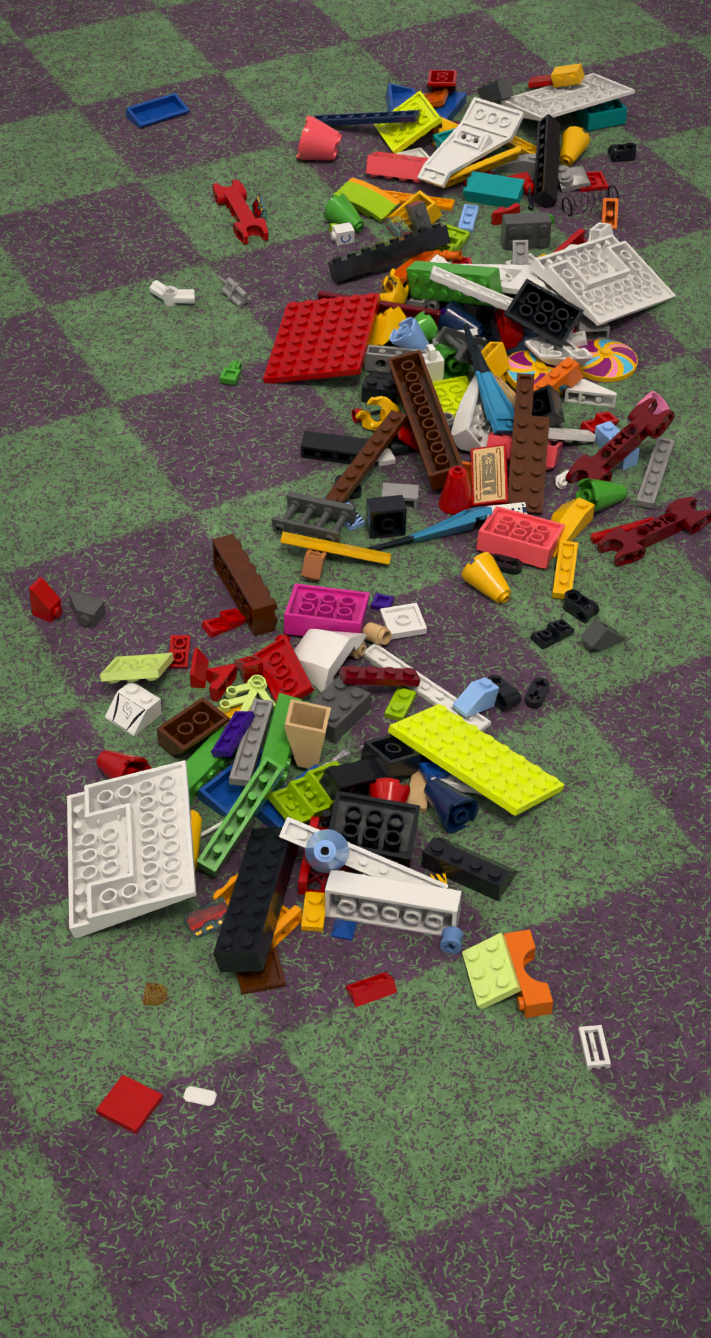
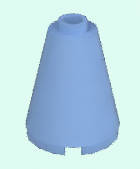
[389,317,429,350]
[305,829,349,873]

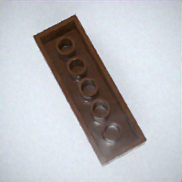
[212,534,278,637]

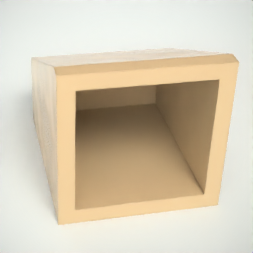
[284,699,331,769]

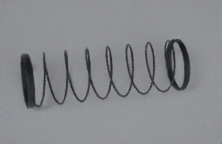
[562,185,619,216]

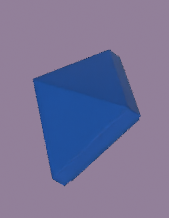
[331,918,357,941]

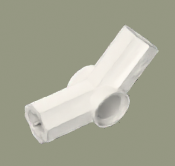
[149,280,195,306]

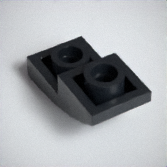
[530,619,574,650]

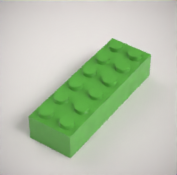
[406,261,503,306]

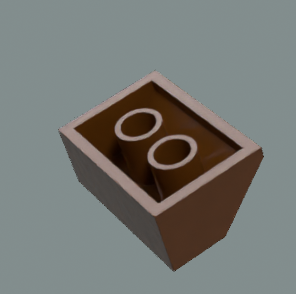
[157,697,230,755]

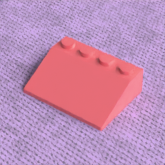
[366,151,429,183]
[487,431,564,470]
[476,506,565,569]

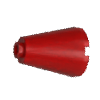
[438,466,473,514]
[97,750,152,779]
[369,778,411,803]

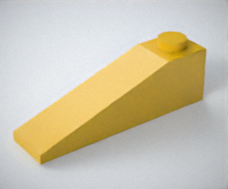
[550,498,595,558]

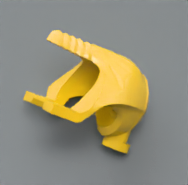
[380,268,410,304]
[356,396,401,431]

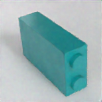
[463,171,524,208]

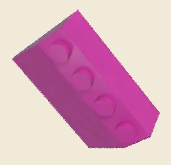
[284,583,370,636]

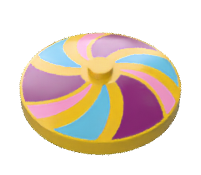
[577,339,638,382]
[504,351,566,396]

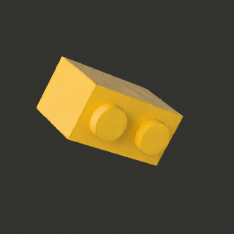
[551,63,585,88]

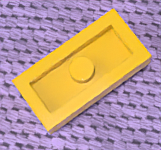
[301,892,325,932]

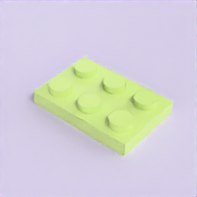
[462,933,521,1009]

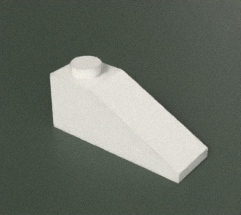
[564,379,617,408]

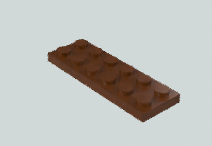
[508,414,550,515]

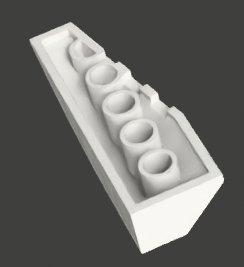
[451,375,492,451]

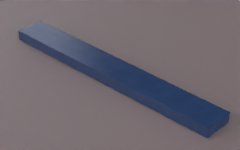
[314,110,420,126]

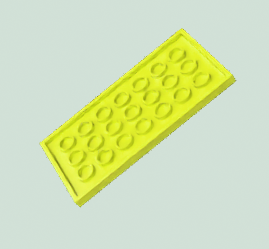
[388,704,565,816]

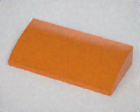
[381,250,441,292]

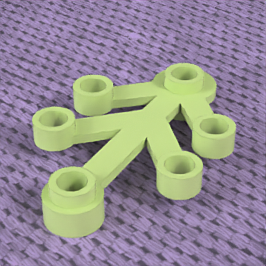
[219,675,275,718]

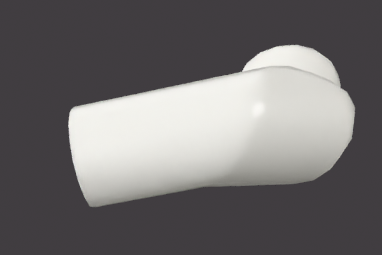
[555,470,569,489]

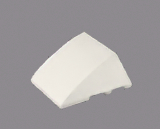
[524,336,593,366]
[294,629,367,693]

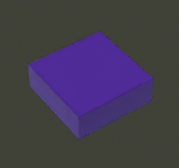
[371,593,394,611]

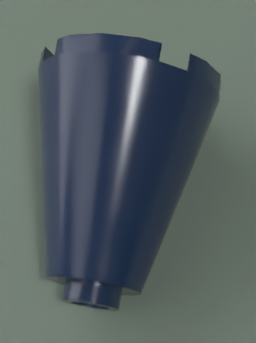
[438,301,484,338]
[424,778,479,833]

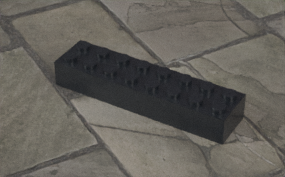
[213,827,299,972]

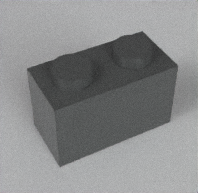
[405,200,432,232]

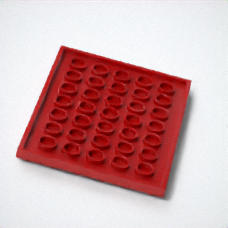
[263,293,381,384]

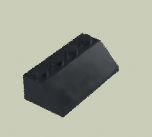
[422,837,518,901]

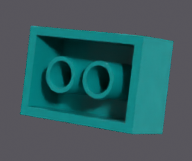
[575,98,627,131]

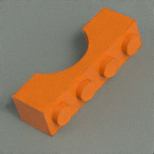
[533,357,584,391]
[504,930,553,1018]

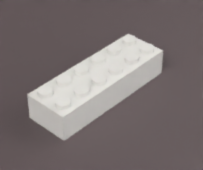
[325,870,461,936]

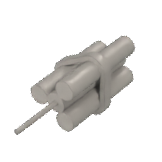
[218,275,253,308]

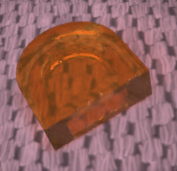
[143,983,168,1006]

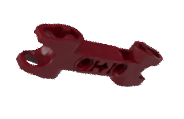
[566,397,675,484]
[597,497,711,567]

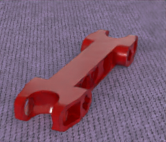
[212,179,268,244]

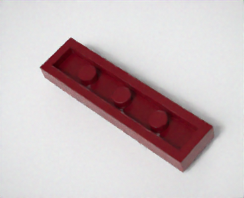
[339,666,421,687]

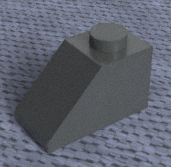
[69,591,106,628]
[580,619,625,652]

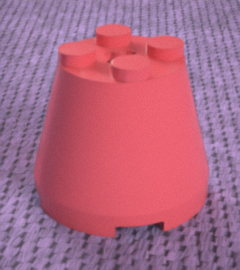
[296,115,342,161]

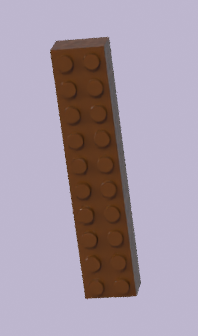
[388,350,464,491]

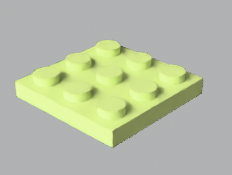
[100,653,174,684]

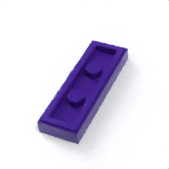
[211,711,255,757]

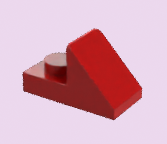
[234,655,263,684]
[206,664,237,702]

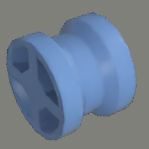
[440,926,464,954]

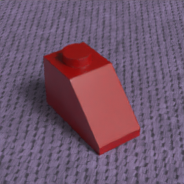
[29,577,62,623]

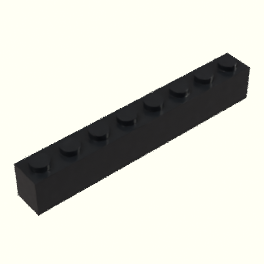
[534,114,561,208]
[328,222,451,283]

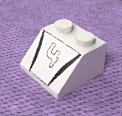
[105,682,162,736]

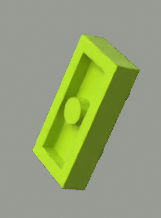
[384,687,417,721]

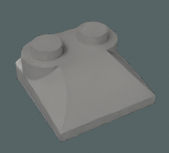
[558,165,591,193]

